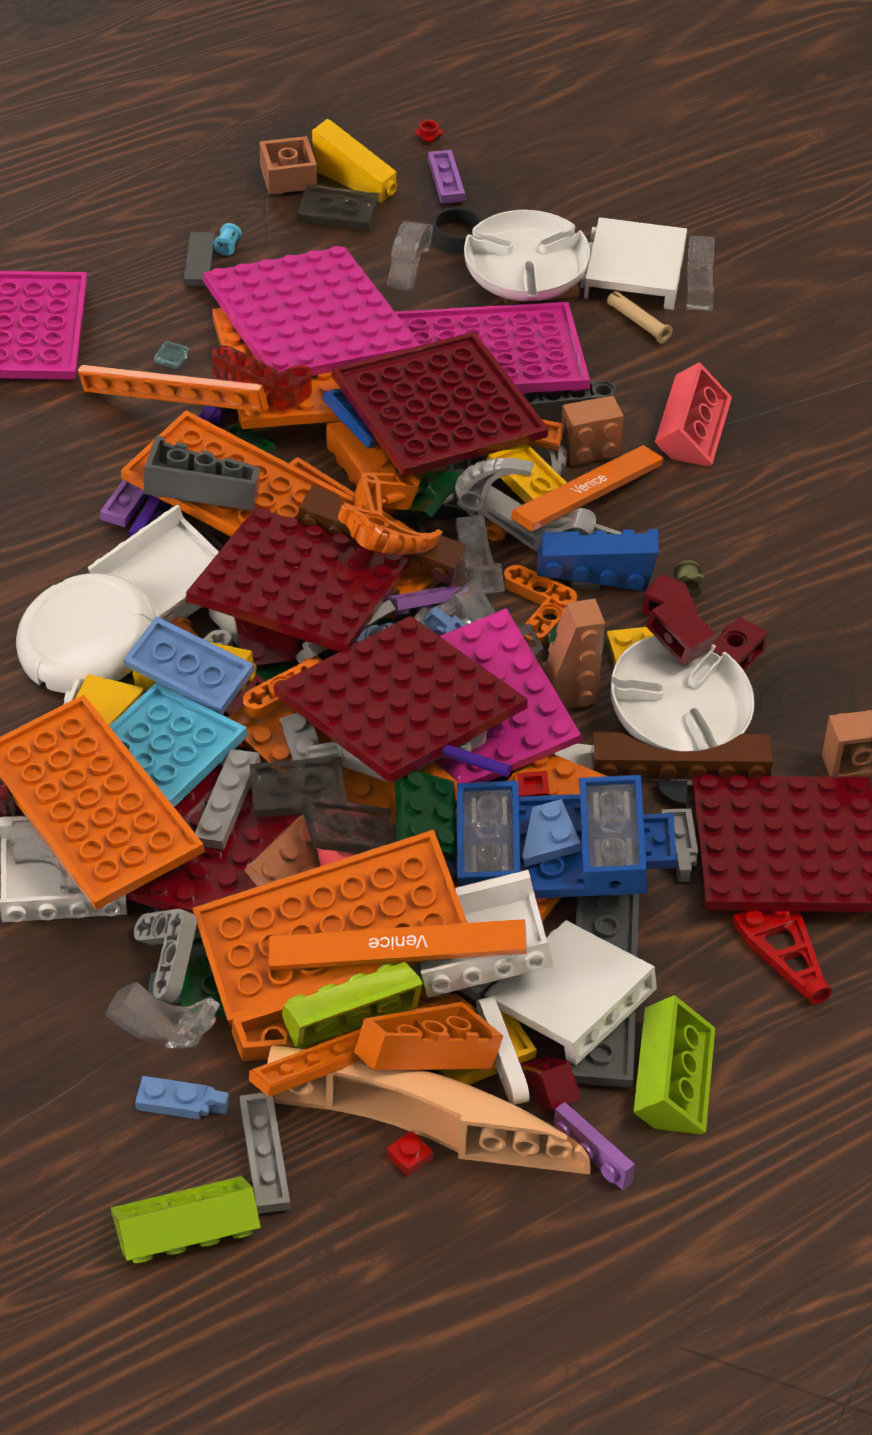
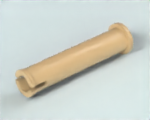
[607,291,673,344]

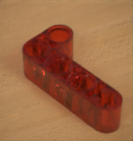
[212,345,312,411]

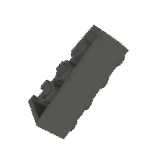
[144,435,260,511]

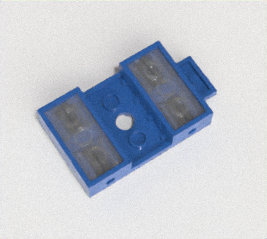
[457,775,677,898]

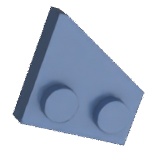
[522,799,581,867]

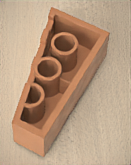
[541,599,605,709]

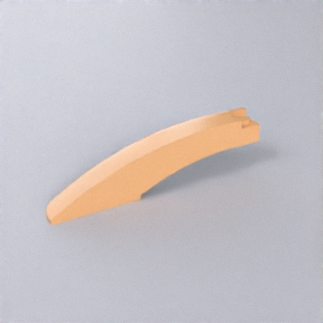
[267,1045,591,1174]

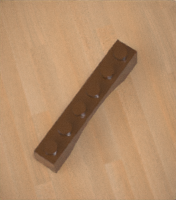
[297,485,467,586]
[591,732,773,780]

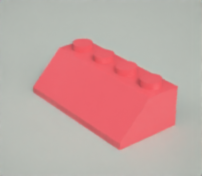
[655,362,732,467]

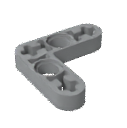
[134,909,197,1002]

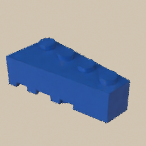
[537,529,659,591]

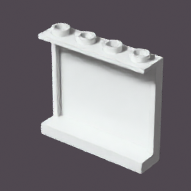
[580,217,687,310]
[88,504,219,623]
[0,816,127,922]
[420,870,553,997]
[484,920,657,1065]

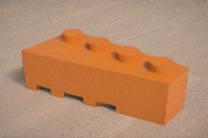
[326,422,399,514]
[232,992,361,1061]
[354,1002,503,1070]

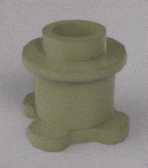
[673,560,704,595]

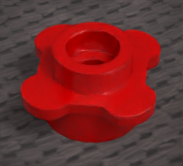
[415,120,443,142]

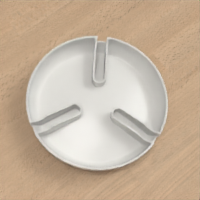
[464,210,590,301]
[16,573,156,693]
[610,636,754,752]

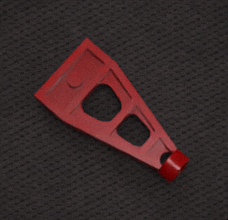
[732,910,832,1005]

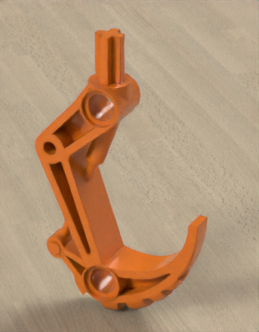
[337,473,442,555]

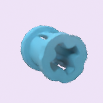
[213,223,242,256]

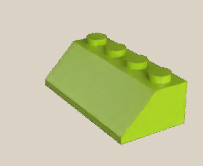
[282,962,423,1049]
[633,995,715,1135]
[111,1176,261,1263]

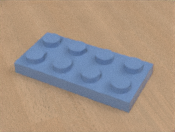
[123,616,255,715]

